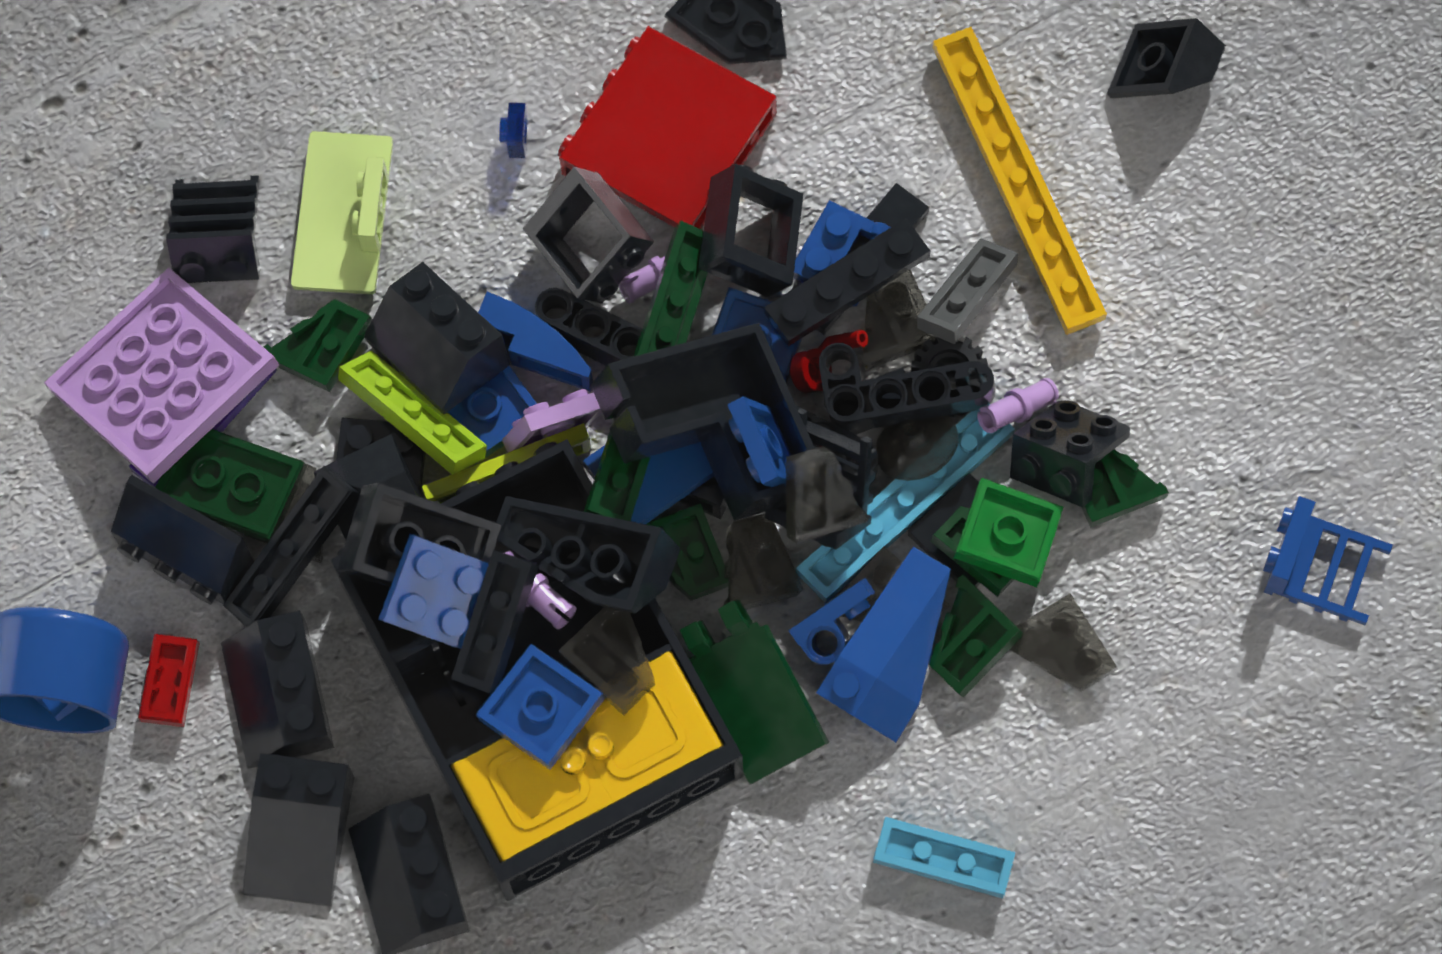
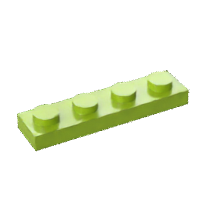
[338,350,487,475]

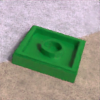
[954,477,1064,588]

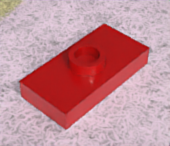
[138,634,200,727]

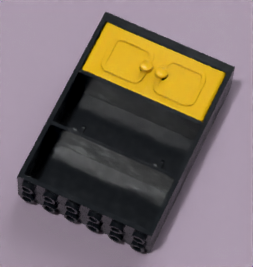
[331,439,743,902]

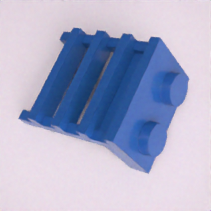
[1263,496,1393,625]

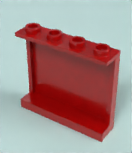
[558,26,777,229]

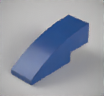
[478,291,593,392]

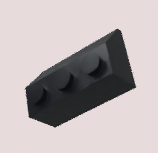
[364,262,510,415]
[111,474,254,604]
[221,610,334,769]
[348,793,470,954]

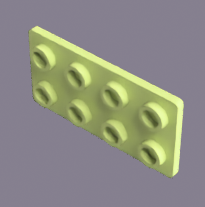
[291,131,393,295]

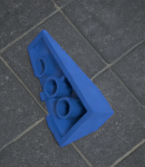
[816,546,951,743]

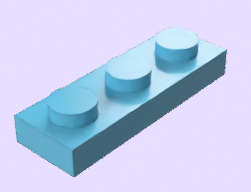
[873,817,1016,899]

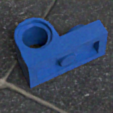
[788,578,876,664]

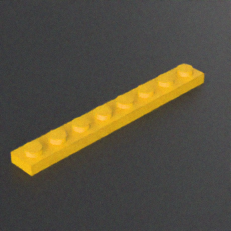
[933,27,1107,335]

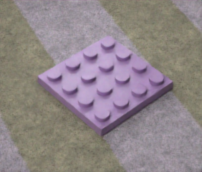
[44,268,279,484]

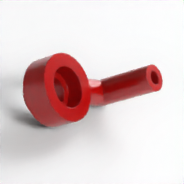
[790,330,868,393]

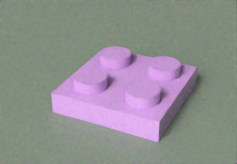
[502,389,602,453]

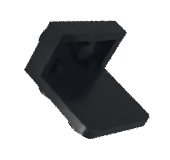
[1010,400,1130,508]

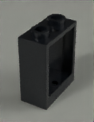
[698,164,804,297]
[523,167,654,304]

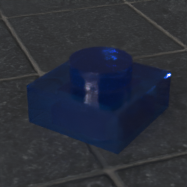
[499,102,528,158]

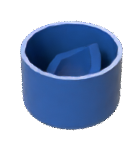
[0,607,129,734]

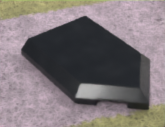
[665,0,787,65]

